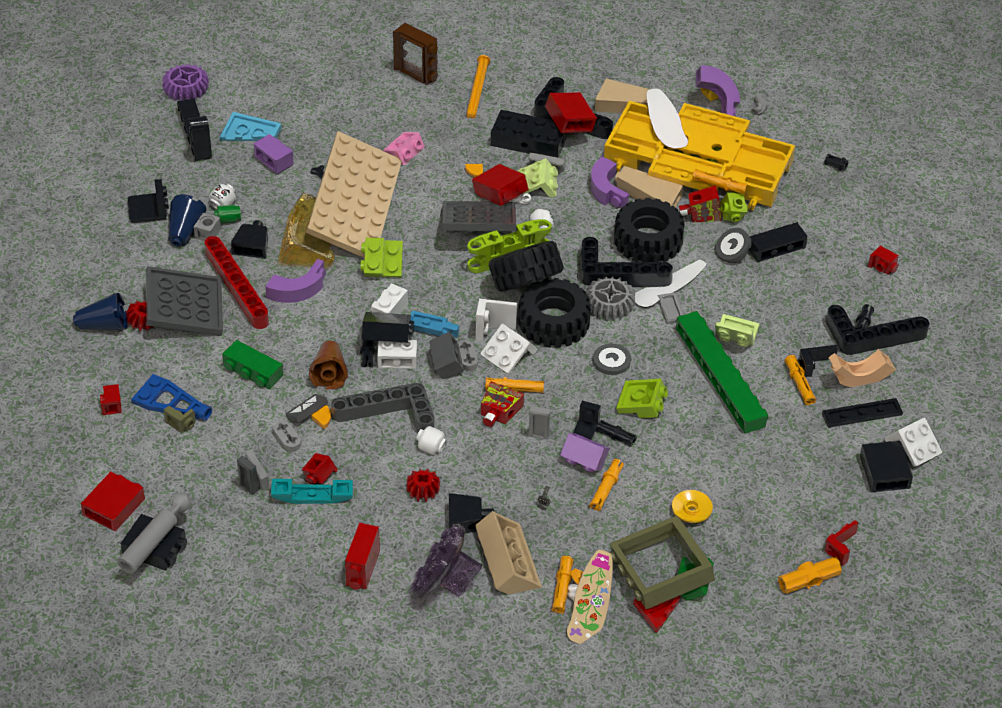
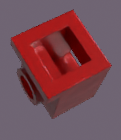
[868,245,899,275]
[100,384,122,416]
[302,453,338,484]

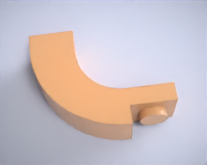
[829,349,896,387]

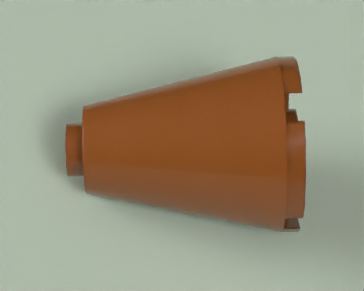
[309,340,348,389]

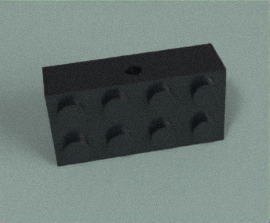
[491,110,567,158]

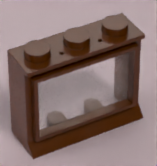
[393,23,438,85]

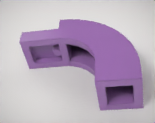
[696,65,740,116]
[591,156,629,208]
[265,259,326,303]

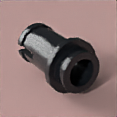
[825,154,849,171]

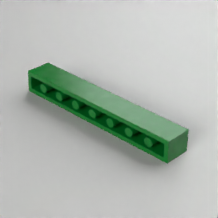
[676,311,768,434]

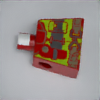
[679,185,722,223]
[481,381,524,427]

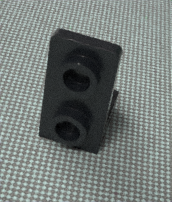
[798,345,838,377]
[573,400,601,440]

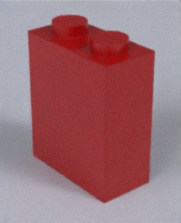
[545,92,597,133]
[472,164,529,206]
[80,471,145,532]
[345,523,380,590]

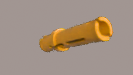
[692,169,747,195]
[784,355,817,405]
[485,377,544,393]
[589,459,624,511]
[551,556,574,614]

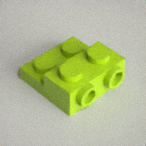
[361,237,403,278]
[616,378,668,418]

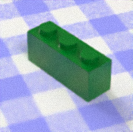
[222,340,283,390]

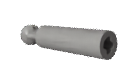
[117,493,191,574]

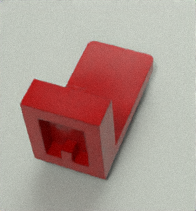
[825,520,858,566]

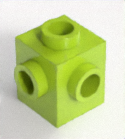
[720,193,748,222]

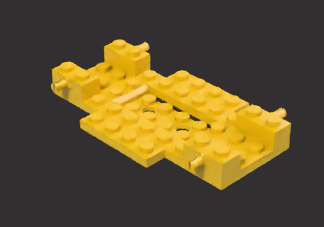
[604,101,795,210]

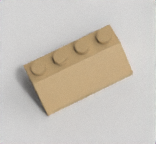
[475,511,542,594]

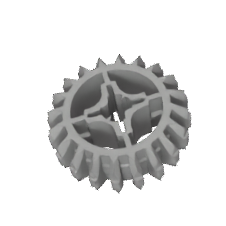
[586,276,635,321]

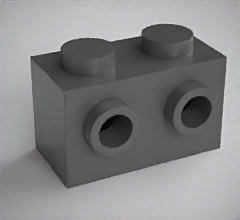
[429,332,464,379]

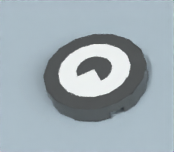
[716,228,751,263]
[593,343,631,375]

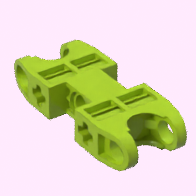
[467,219,552,273]

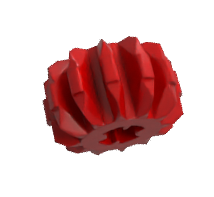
[126,300,154,331]
[406,468,440,502]

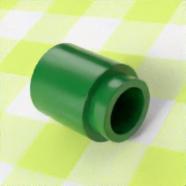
[214,204,241,224]

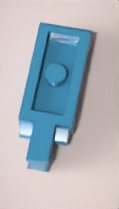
[410,311,459,338]

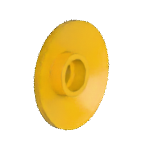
[672,490,713,523]

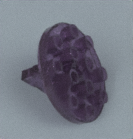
[410,523,482,598]

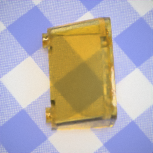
[278,192,335,267]

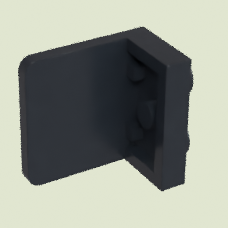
[127,179,169,223]

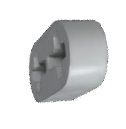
[458,340,478,371]
[273,421,301,452]

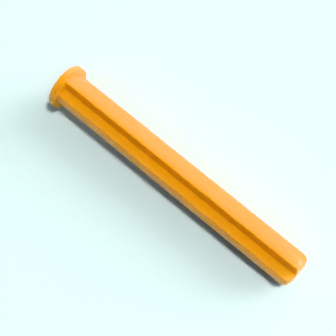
[467,55,491,118]

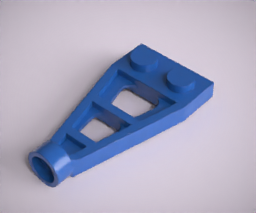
[131,374,212,421]

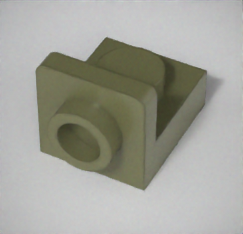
[164,406,196,433]

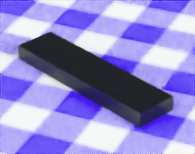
[822,398,903,428]

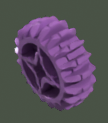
[162,63,209,101]

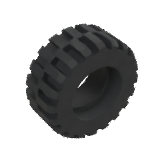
[614,198,685,262]
[488,240,564,292]
[518,278,591,348]

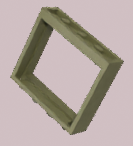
[609,516,715,609]

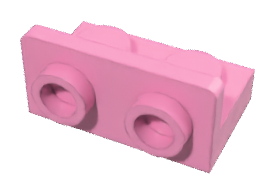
[383,132,425,165]

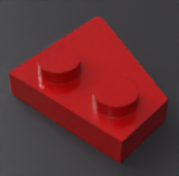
[633,596,680,633]

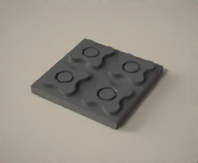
[442,201,516,234]
[146,266,223,335]

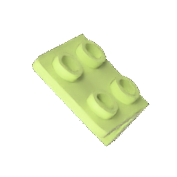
[518,158,558,197]
[715,314,760,347]

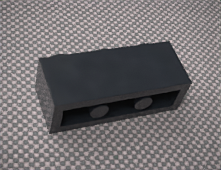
[748,222,808,263]

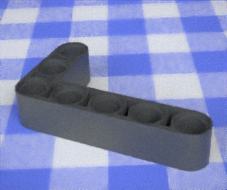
[331,383,434,432]

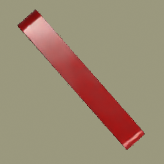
[204,236,269,329]

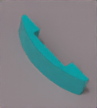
[271,479,353,504]

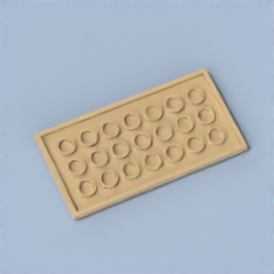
[306,131,402,258]

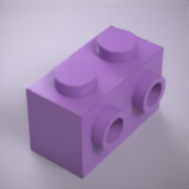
[253,134,293,174]
[560,433,610,473]

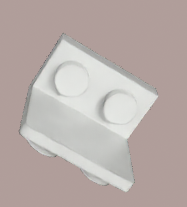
[476,299,517,341]
[481,323,538,373]
[884,417,942,467]

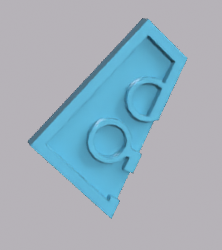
[219,112,282,141]

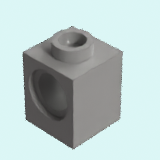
[194,213,221,241]

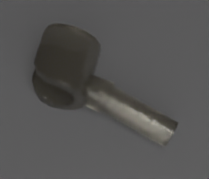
[537,486,551,511]

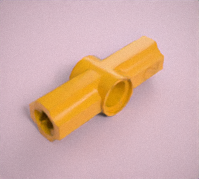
[778,557,842,594]

